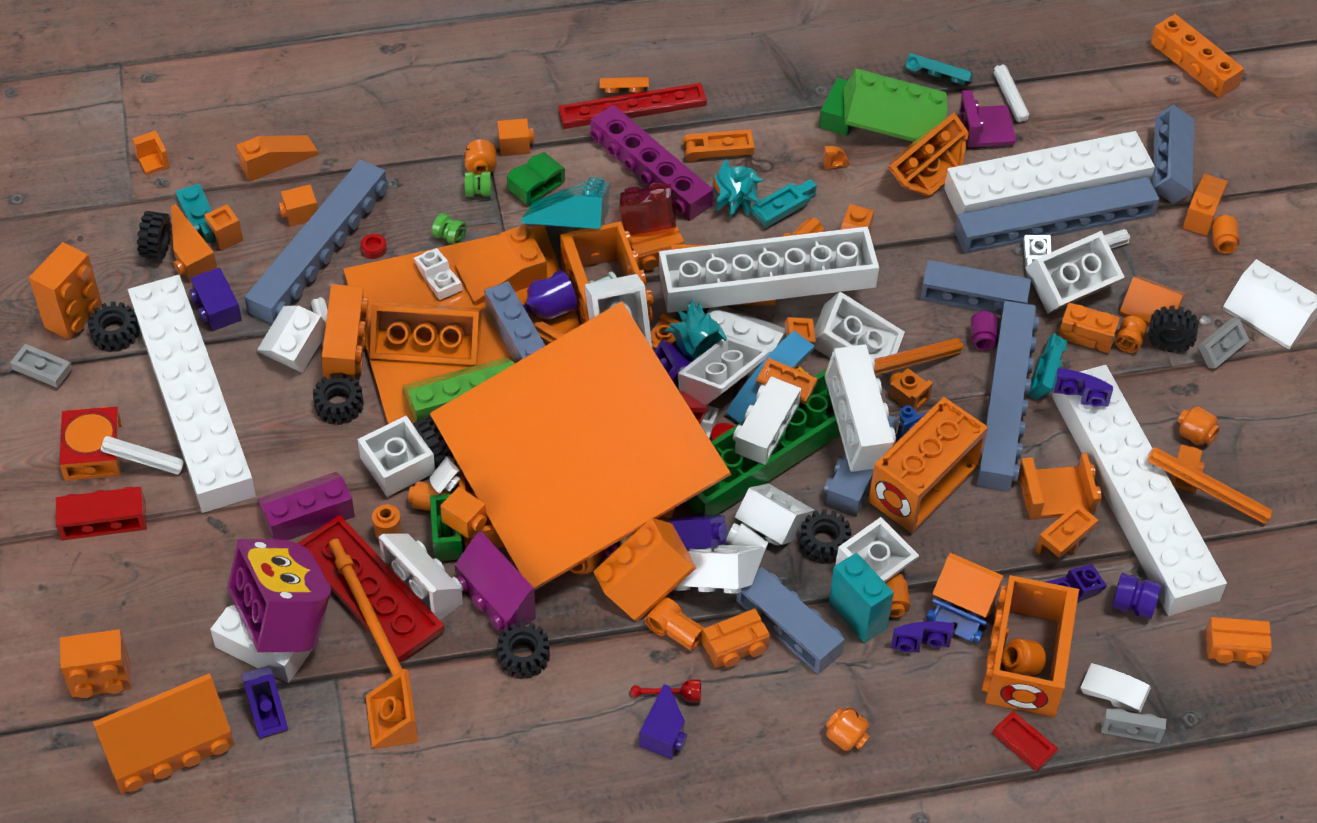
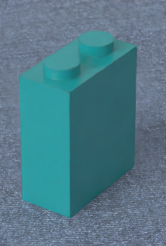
[829,552,894,643]

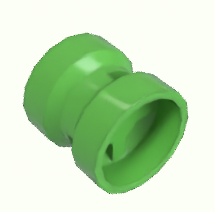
[465,171,491,197]
[432,213,467,245]

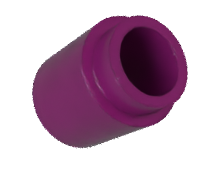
[971,311,998,351]

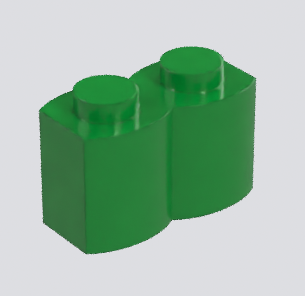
[507,152,565,205]

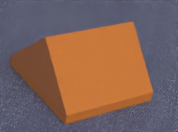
[1119,275,1186,326]
[933,553,1003,617]
[366,669,418,749]

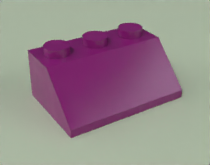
[257,472,355,541]
[455,531,536,631]

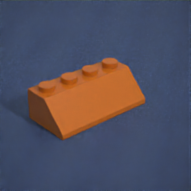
[369,302,482,365]

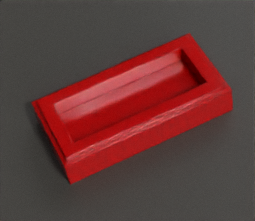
[992,711,1058,772]

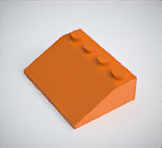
[93,673,235,794]

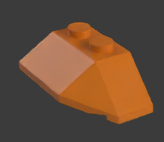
[888,112,969,197]

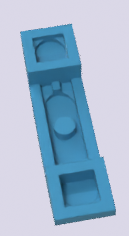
[726,331,815,423]

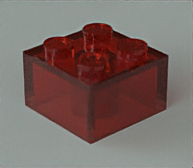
[619,182,676,235]

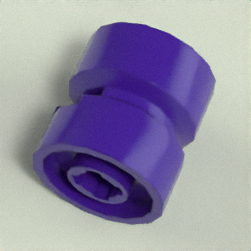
[1112,572,1161,619]

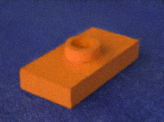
[756,358,818,405]

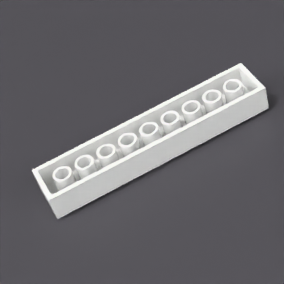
[128,275,256,513]
[1052,365,1227,616]

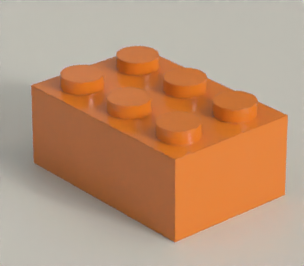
[28,242,102,341]
[322,284,369,380]

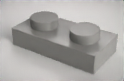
[1198,318,1249,368]
[10,344,73,388]
[1101,708,1166,743]

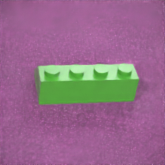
[844,68,948,142]
[403,357,514,422]

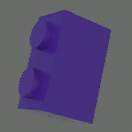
[189,267,242,331]

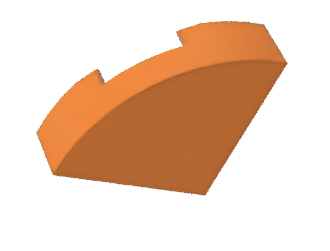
[823,146,849,170]

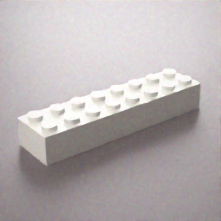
[944,131,1155,216]
[659,227,879,313]

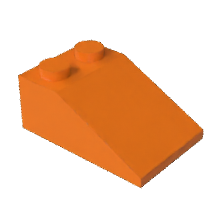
[455,224,547,305]

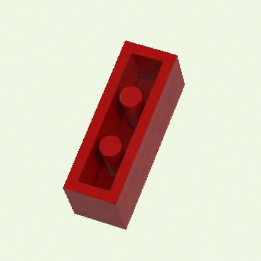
[55,486,147,541]

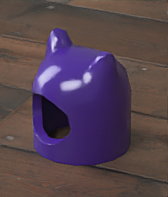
[523,270,578,320]

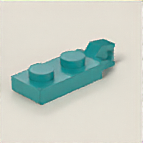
[905,53,974,85]
[751,179,817,228]
[175,183,216,243]
[1029,333,1067,401]

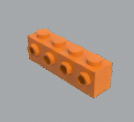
[1150,14,1245,98]

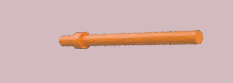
[329,539,402,676]

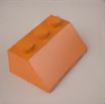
[593,518,697,621]

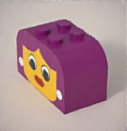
[227,539,331,652]

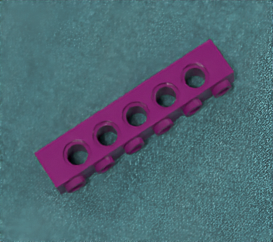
[590,105,713,221]

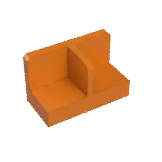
[1035,503,1099,558]

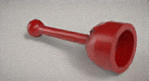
[630,679,701,703]

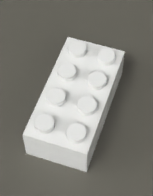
[824,344,896,472]

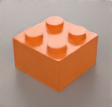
[60,629,131,698]

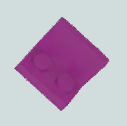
[959,90,1016,147]

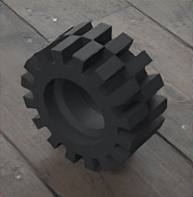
[137,211,172,260]
[87,302,139,352]
[1148,306,1199,353]
[313,373,364,425]
[413,414,454,467]
[799,509,852,564]
[497,622,550,679]

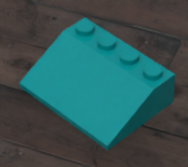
[522,177,610,229]

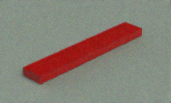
[558,83,707,129]

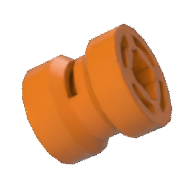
[1115,316,1148,353]

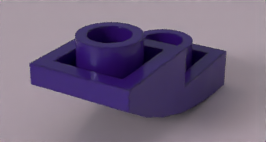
[1053,368,1113,407]
[1046,564,1107,603]
[891,621,954,653]

